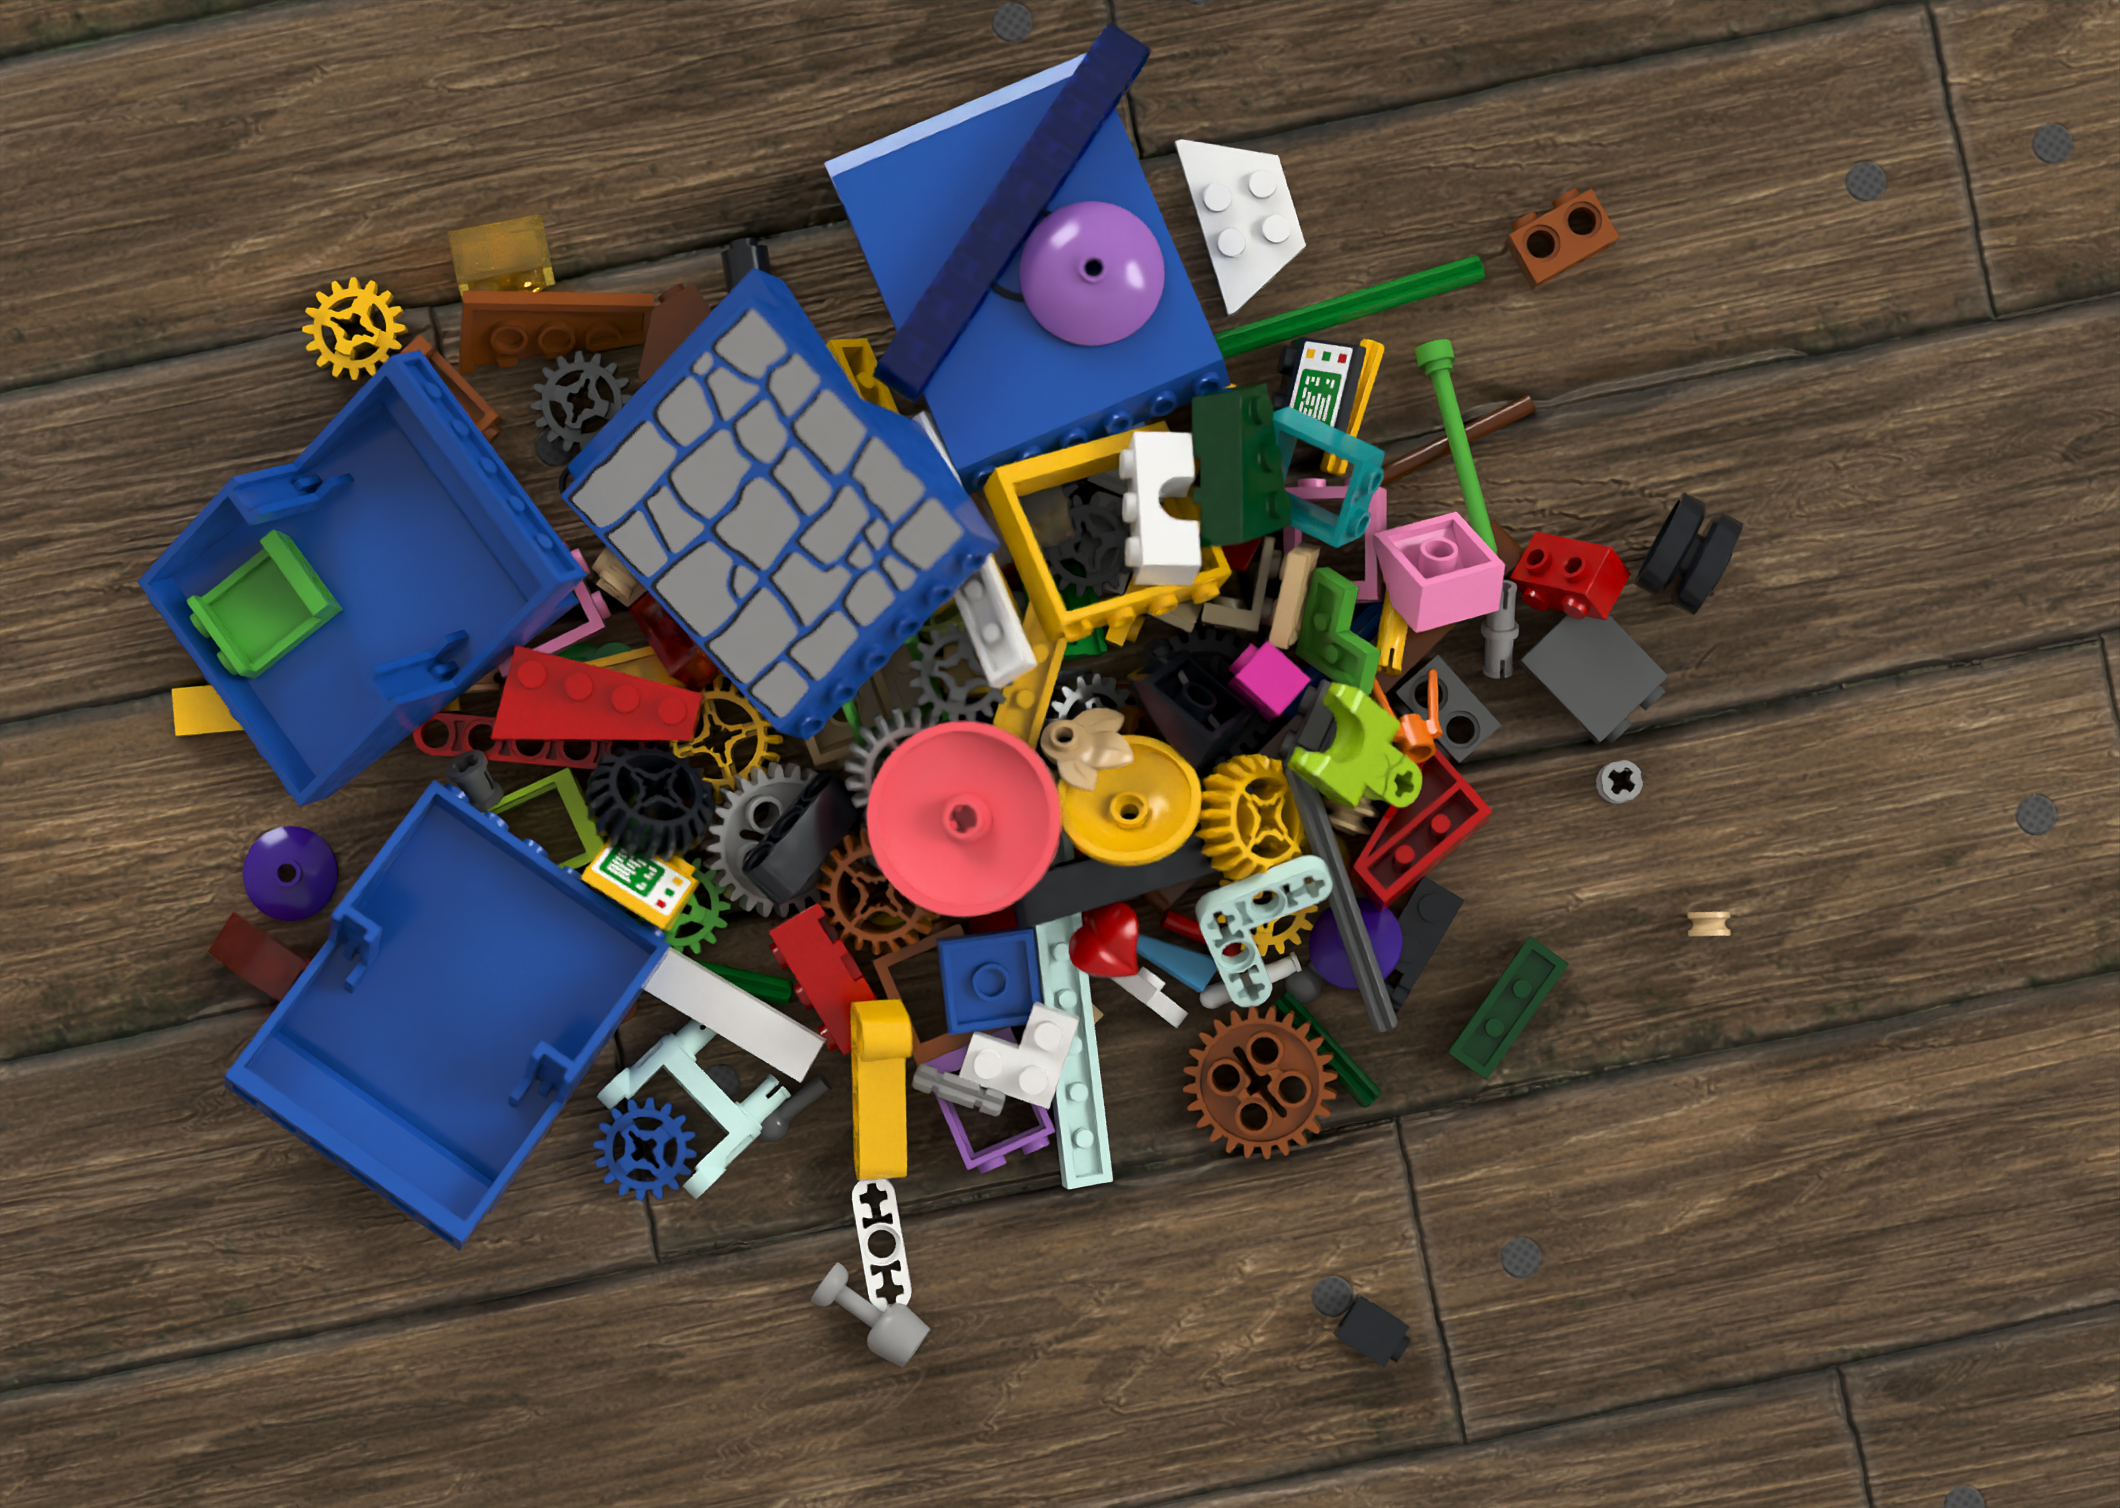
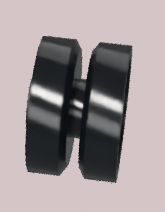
[1634,492,1743,615]

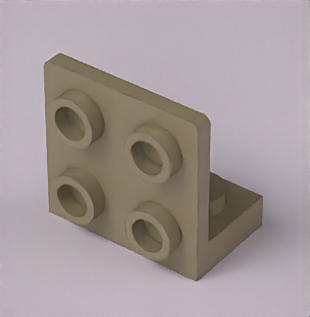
[1198,536,1282,639]

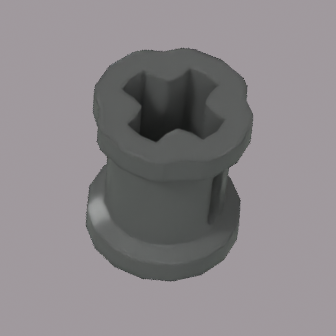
[445,750,504,813]

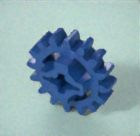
[593,1097,698,1201]

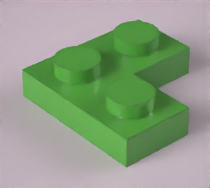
[1295,567,1381,695]

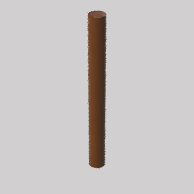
[1379,394,1536,487]

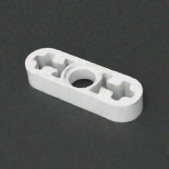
[852,1179,912,1312]

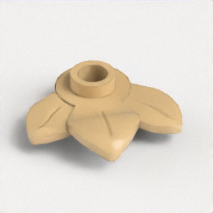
[1040,708,1134,792]

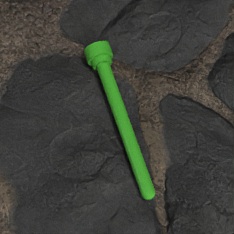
[1414,339,1497,554]

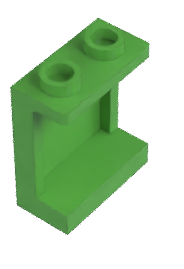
[186,529,343,679]

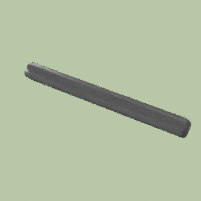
[1285,767,1398,1033]

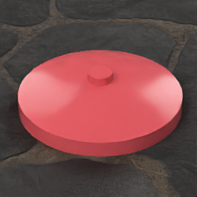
[867,721,1062,916]

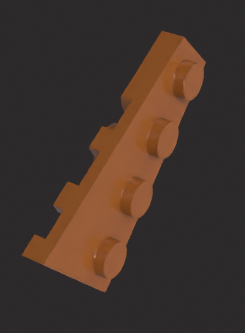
[458,291,655,375]

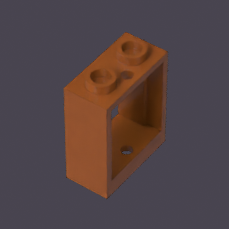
[872,918,1005,1066]

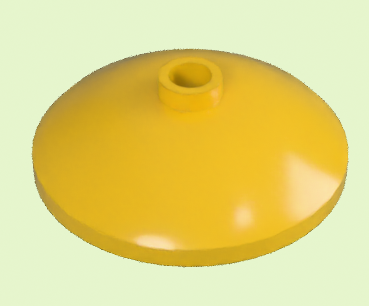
[1057,735,1201,866]

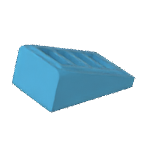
[1136,933,1218,993]

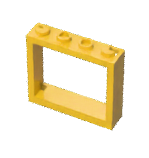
[983,421,1232,642]

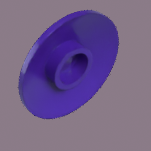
[243,826,338,921]
[1309,898,1403,990]

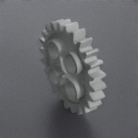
[701,762,855,917]

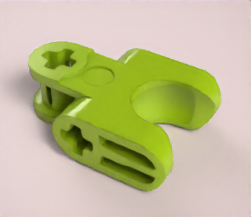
[1287,682,1422,809]

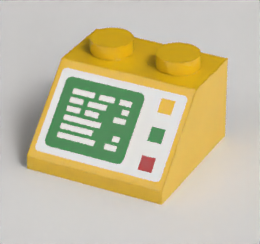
[581,838,701,930]

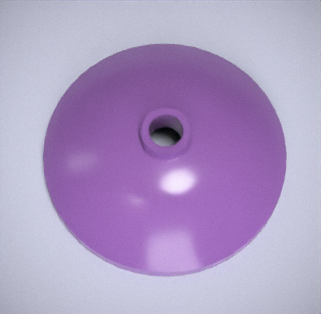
[1020,201,1164,347]

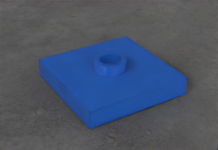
[936,927,1042,1035]

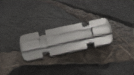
[912,1064,1006,1116]

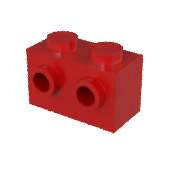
[1510,532,1631,620]

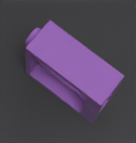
[924,1026,1056,1174]

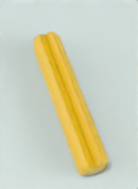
[1320,339,1385,476]

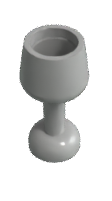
[810,1262,931,1368]

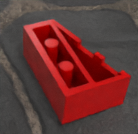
[1350,748,1492,912]
[769,902,879,1056]

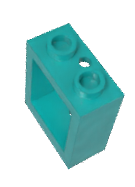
[1272,406,1385,548]

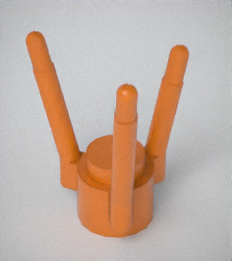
[1371,669,1443,763]

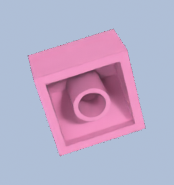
[1373,512,1505,633]

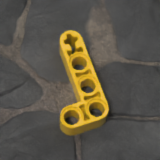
[850,999,912,1181]

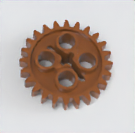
[1183,1004,1338,1159]

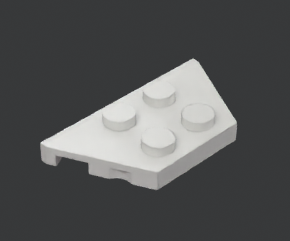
[1175,139,1306,316]

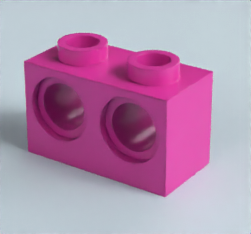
[1228,641,1311,723]

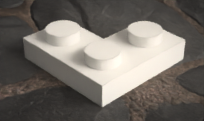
[959,1001,1080,1109]

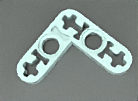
[1195,855,1333,1008]

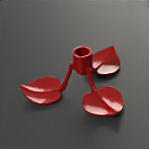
[967,846,1139,978]

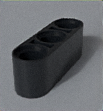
[741,769,865,905]

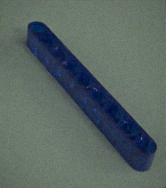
[872,22,1152,403]

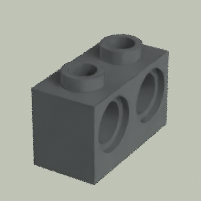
[1392,655,1501,765]

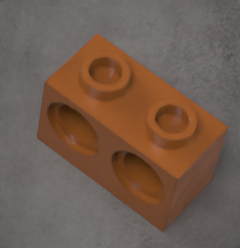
[1505,188,1620,290]

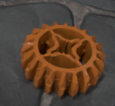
[816,826,942,955]

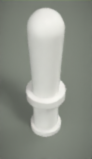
[1200,951,1302,1009]

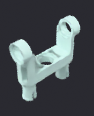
[597,1018,791,1200]

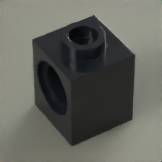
[1333,1293,1411,1367]

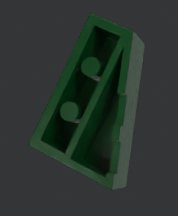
[1192,383,1292,548]

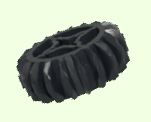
[585,741,716,863]

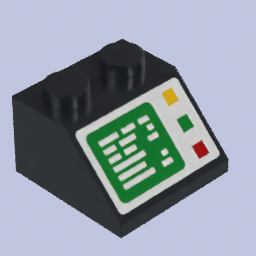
[1270,337,1367,442]

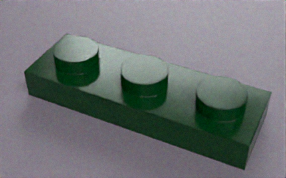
[1447,936,1569,1080]

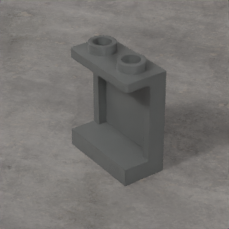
[1517,614,1668,744]

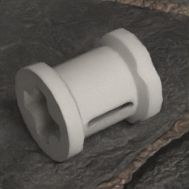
[1596,760,1643,804]

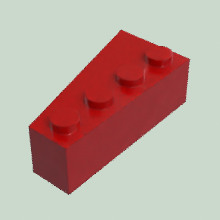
[491,645,705,743]

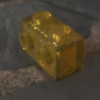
[448,214,555,299]

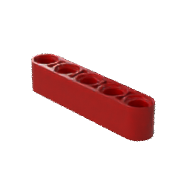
[413,713,648,770]

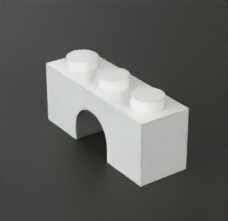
[1119,432,1201,585]

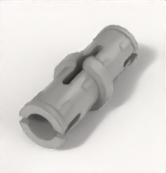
[1481,579,1519,678]

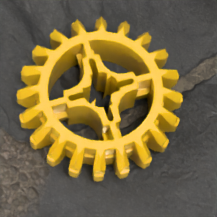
[655,675,783,804]
[1194,754,1309,881]

